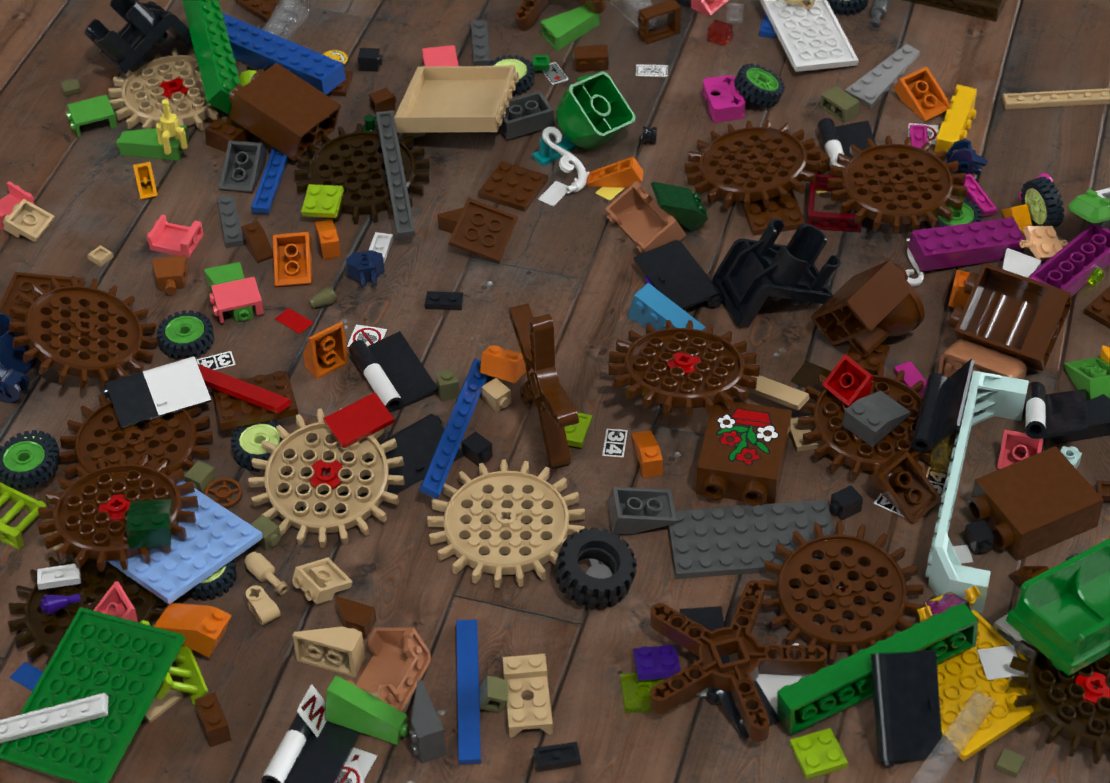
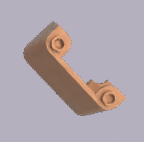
[605,181,687,254]
[938,339,1027,380]
[346,627,431,712]

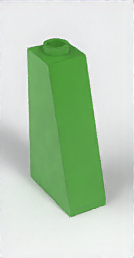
[541,6,601,51]
[117,125,189,161]
[204,262,254,322]
[325,676,409,745]

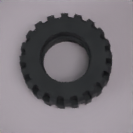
[554,528,637,610]

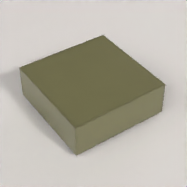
[61,78,81,96]
[995,748,1026,778]

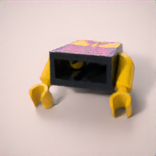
[917,585,981,623]

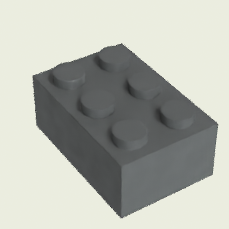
[499,91,554,140]

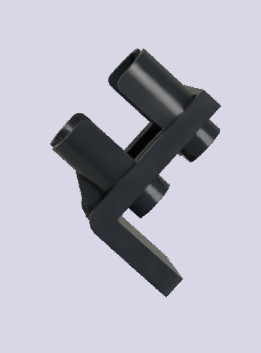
[84,0,194,74]
[712,219,841,327]

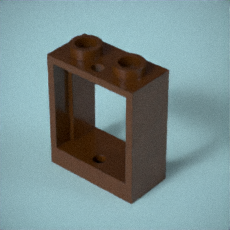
[637,0,681,45]

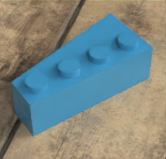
[627,283,705,331]

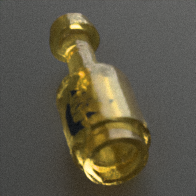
[930,432,954,473]

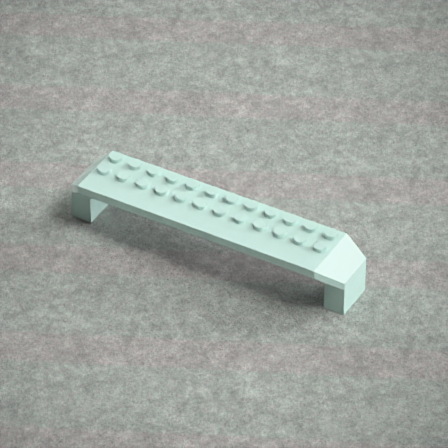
[925,370,1029,614]

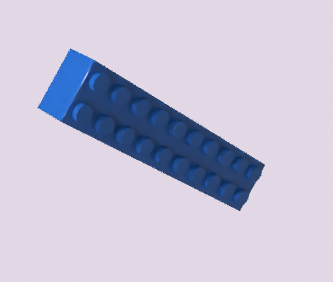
[222,13,346,95]

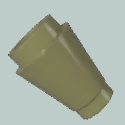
[309,287,338,309]

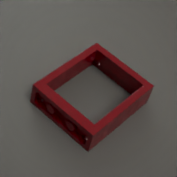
[808,174,862,233]

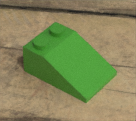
[1063,357,1110,400]

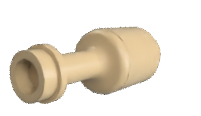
[244,552,289,595]

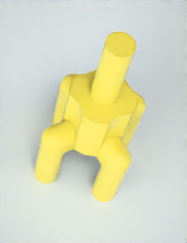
[156,99,188,154]

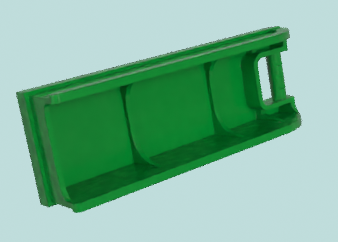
[1005,538,1110,676]

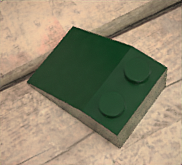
[651,182,708,232]
[126,498,172,548]

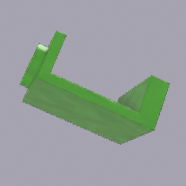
[66,94,117,137]

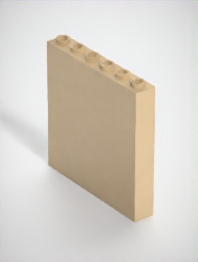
[394,66,519,133]

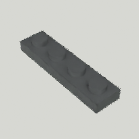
[471,20,490,66]
[217,194,244,248]

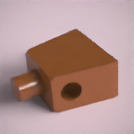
[152,255,189,295]

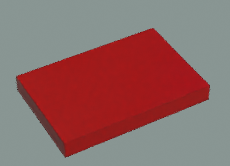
[323,392,395,449]

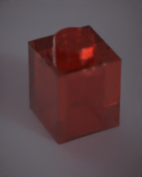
[707,19,734,47]

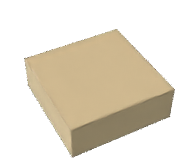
[88,245,114,267]

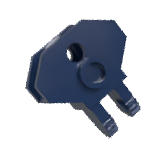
[946,139,988,174]
[346,250,385,288]
[0,363,29,403]

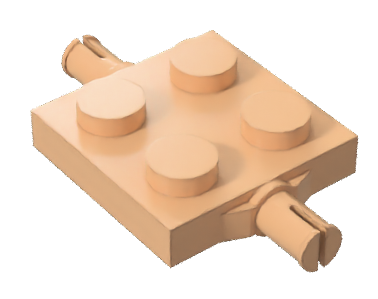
[1019,226,1068,261]

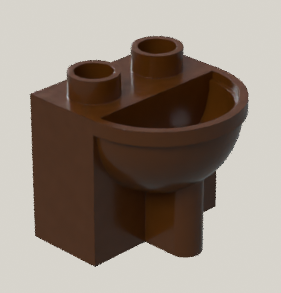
[811,260,925,357]

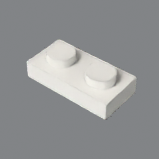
[368,232,393,263]
[37,564,81,590]

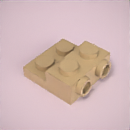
[3,199,55,242]
[292,558,353,604]

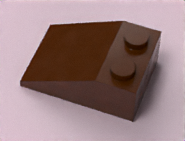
[204,116,255,152]
[869,451,942,524]

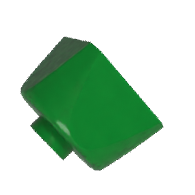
[556,71,635,149]

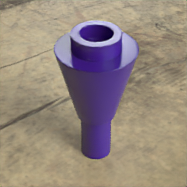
[40,594,81,615]

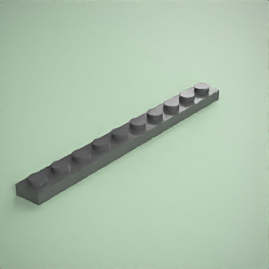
[376,110,415,238]

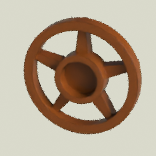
[205,478,242,508]

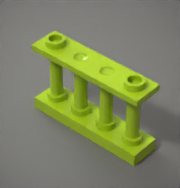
[0,483,49,550]
[140,620,208,706]

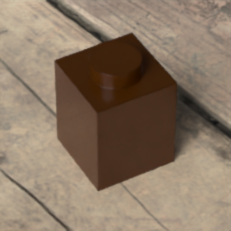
[369,88,396,114]

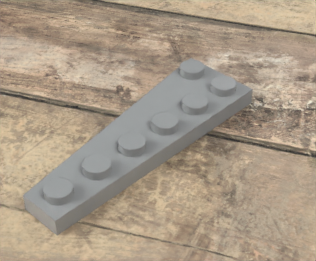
[845,44,920,109]

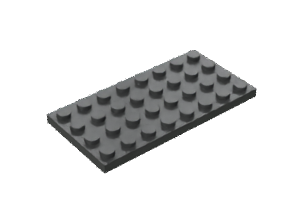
[668,500,834,579]

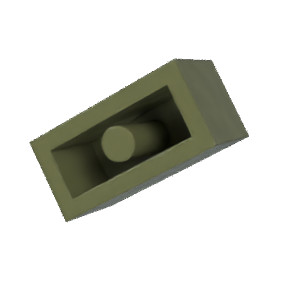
[820,86,860,123]

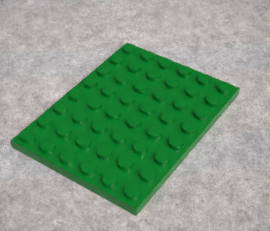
[0,607,186,783]

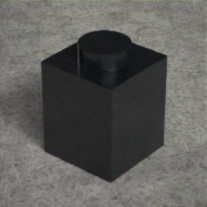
[358,48,383,72]
[461,431,493,467]
[830,485,863,521]
[964,519,995,555]

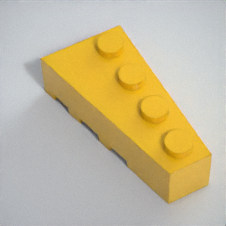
[934,84,977,153]

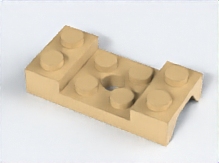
[503,654,553,738]

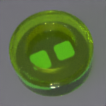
[1089,267,1105,286]

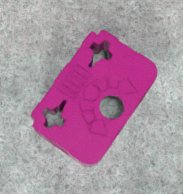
[702,75,745,122]

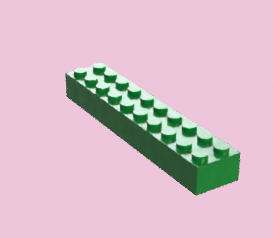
[182,0,241,115]
[777,602,978,735]

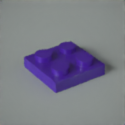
[633,645,681,681]

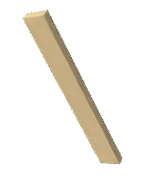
[1002,88,1110,109]

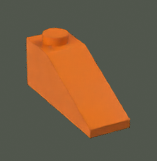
[586,156,643,188]
[315,219,341,260]
[632,430,663,478]

